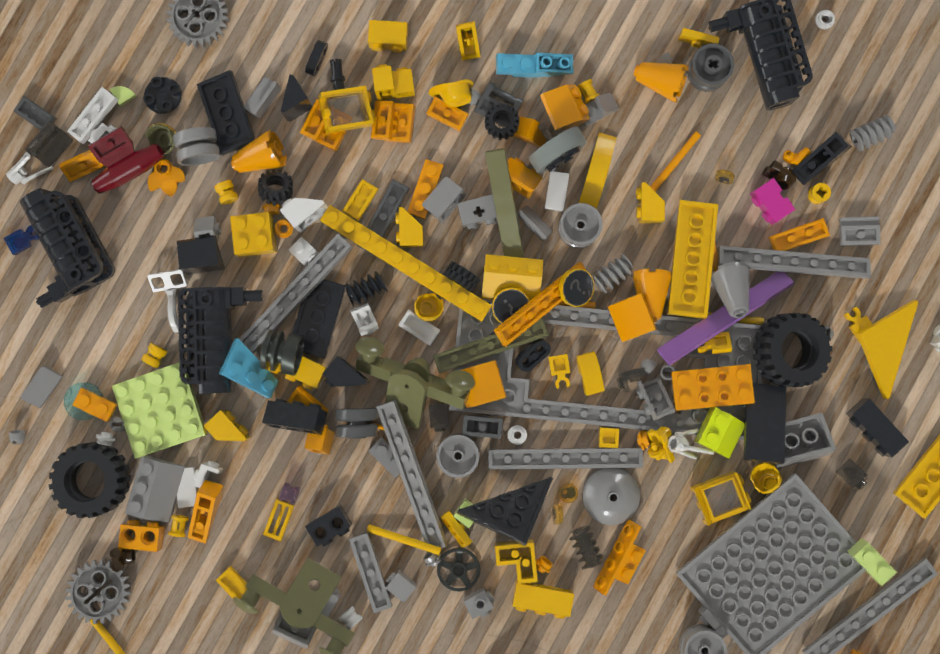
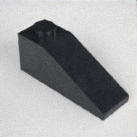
[792,132,852,186]

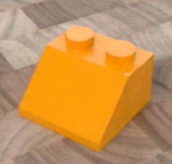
[540,84,590,130]
[508,157,543,200]

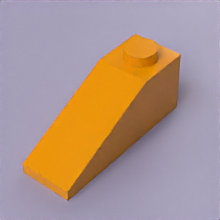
[187,480,224,544]

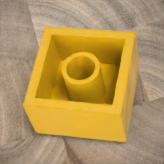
[230,212,277,257]

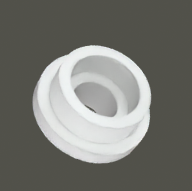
[815,10,835,29]
[508,425,527,445]
[96,431,116,446]

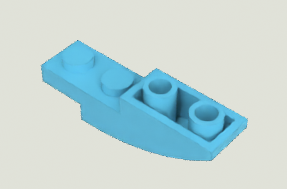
[496,53,573,77]

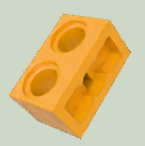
[118,519,165,552]

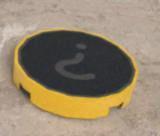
[559,268,594,307]
[492,287,529,323]

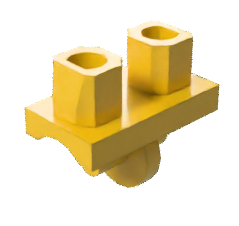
[647,426,675,463]

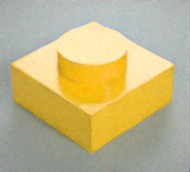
[598,427,619,448]

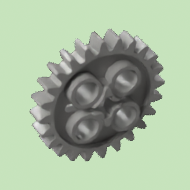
[166,0,230,48]
[65,559,132,624]

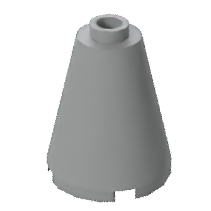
[711,262,750,318]

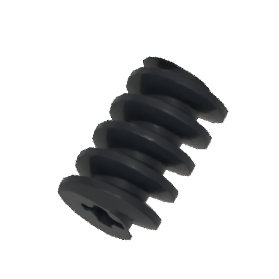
[346,271,388,307]

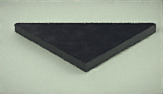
[456,477,553,546]

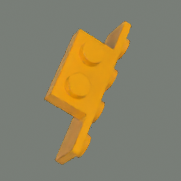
[593,519,646,596]

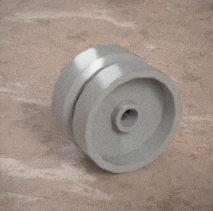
[173,127,221,166]
[558,203,603,248]
[436,433,479,478]
[679,624,727,654]

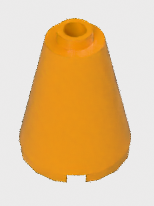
[633,62,689,103]
[231,130,287,173]
[633,269,672,323]

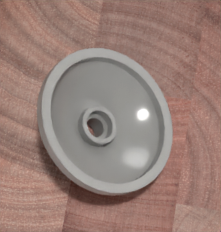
[582,468,640,525]

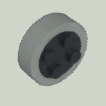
[528,123,587,174]

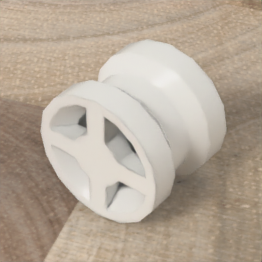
[338,606,363,630]

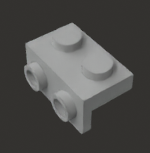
[636,377,675,421]

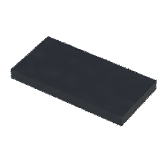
[197,70,255,156]
[292,279,346,359]
[743,383,786,464]

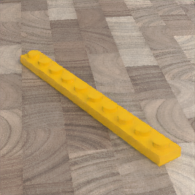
[320,205,492,322]

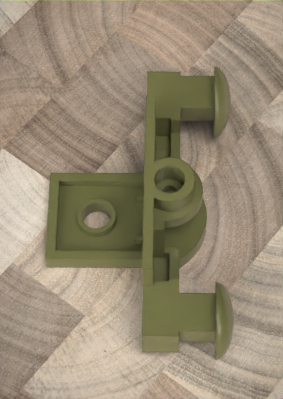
[355,337,475,429]
[233,558,355,654]

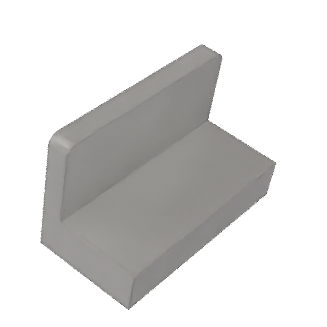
[244,77,281,119]
[422,177,466,224]

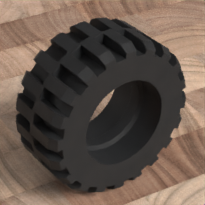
[752,313,833,387]
[49,442,131,518]

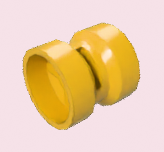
[214,180,239,205]
[141,342,168,368]

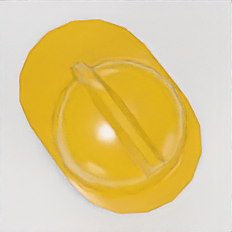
[428,79,473,107]

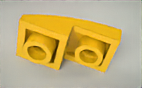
[576,351,605,396]

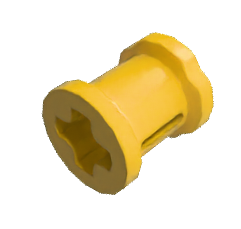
[577,79,599,105]
[168,514,189,537]

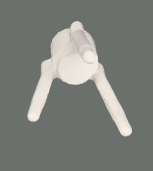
[6,141,54,185]
[668,429,714,460]

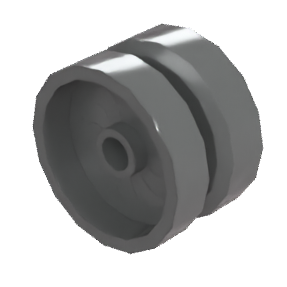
[687,43,734,92]
[335,408,378,439]

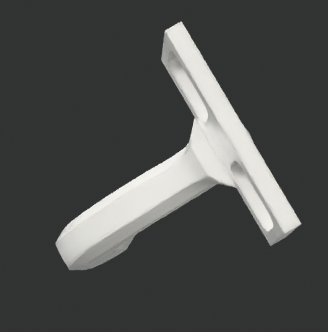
[148,269,187,333]

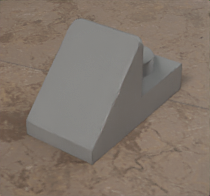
[584,93,619,127]

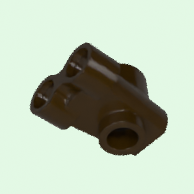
[762,160,797,190]
[110,547,136,572]

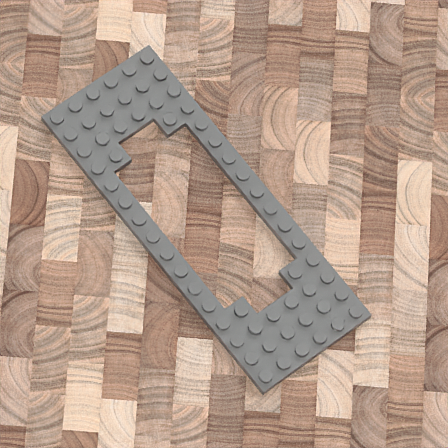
[449,297,762,440]

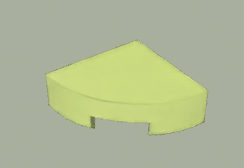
[110,86,137,106]

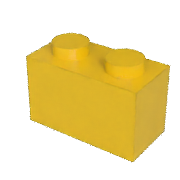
[368,20,408,53]

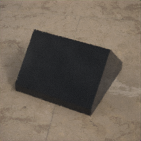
[280,74,313,122]
[177,236,225,275]

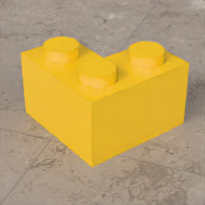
[372,64,415,101]
[494,539,538,584]

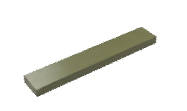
[485,148,525,258]
[433,318,549,374]

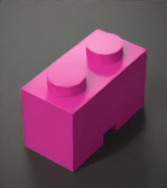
[750,178,796,225]

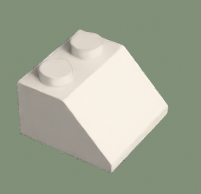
[280,198,328,233]

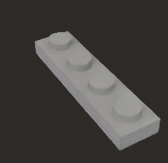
[349,532,393,613]

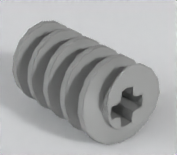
[850,115,895,152]
[591,254,633,294]

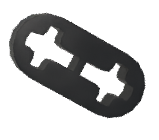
[305,40,328,77]

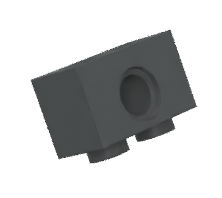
[462,415,503,439]

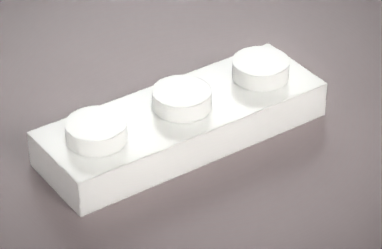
[67,87,119,144]

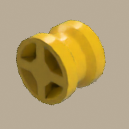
[807,183,831,204]

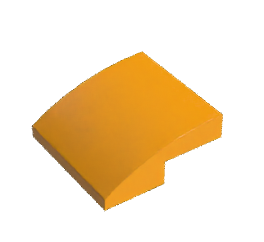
[300,99,353,152]
[371,101,416,143]
[608,293,657,342]
[462,360,507,409]

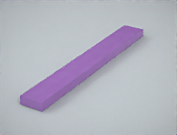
[657,271,794,366]

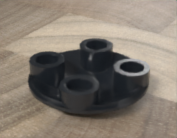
[143,76,182,114]

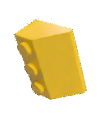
[481,254,543,301]

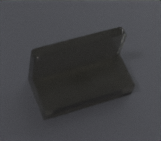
[24,121,73,167]

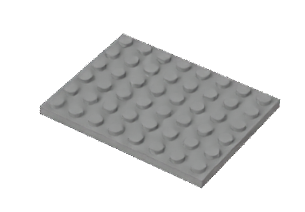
[675,473,865,654]

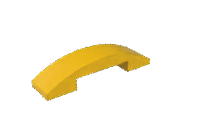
[579,132,617,210]

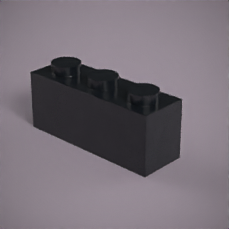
[846,398,909,458]
[262,399,327,435]

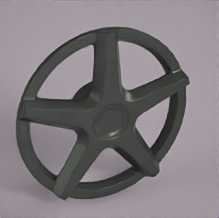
[437,547,480,592]

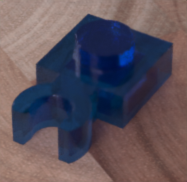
[3,225,39,256]

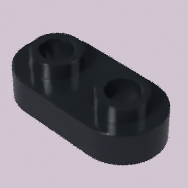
[516,338,551,372]

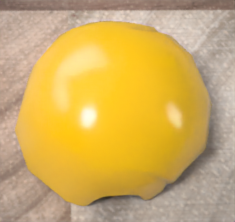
[414,293,444,322]
[750,462,782,495]

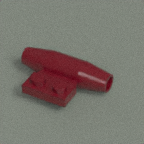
[88,126,165,194]

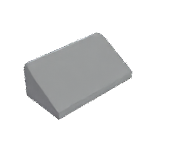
[517,206,553,241]
[20,366,63,408]
[272,614,316,649]

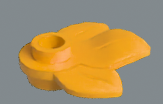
[148,159,185,197]

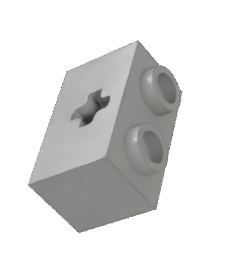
[457,194,497,230]

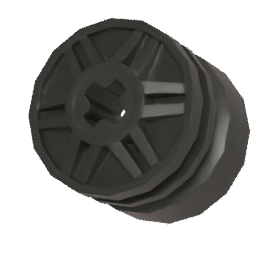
[260,329,304,376]

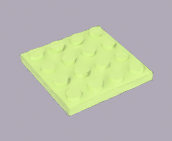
[112,363,208,459]

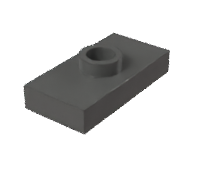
[13,96,57,134]

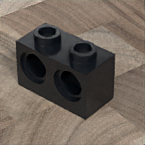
[305,504,352,547]

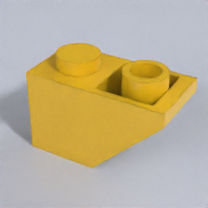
[635,182,665,224]
[396,207,424,248]
[204,410,250,441]

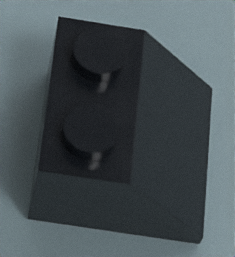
[322,356,371,387]

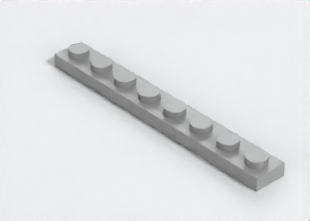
[239,234,353,354]
[718,246,871,279]
[376,400,448,548]
[488,448,643,469]
[802,557,938,654]

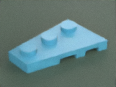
[219,338,278,398]

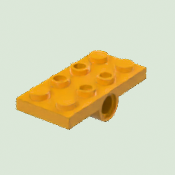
[671,364,755,411]

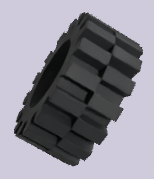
[485,103,519,140]
[258,169,293,206]
[444,261,480,293]

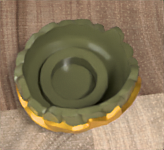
[145,123,176,154]

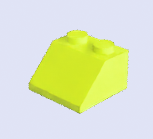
[694,407,745,459]

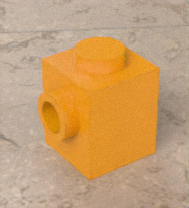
[304,425,335,455]

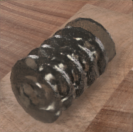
[569,525,603,570]

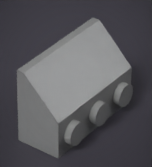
[773,413,836,469]
[125,456,186,522]

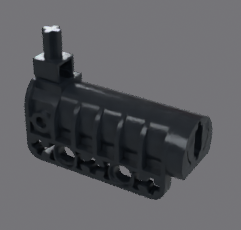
[708,0,813,111]
[20,188,115,308]
[178,287,263,394]

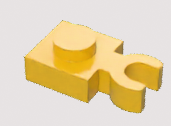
[844,307,872,343]
[698,332,732,354]
[548,354,570,389]

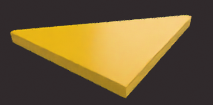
[857,300,918,399]

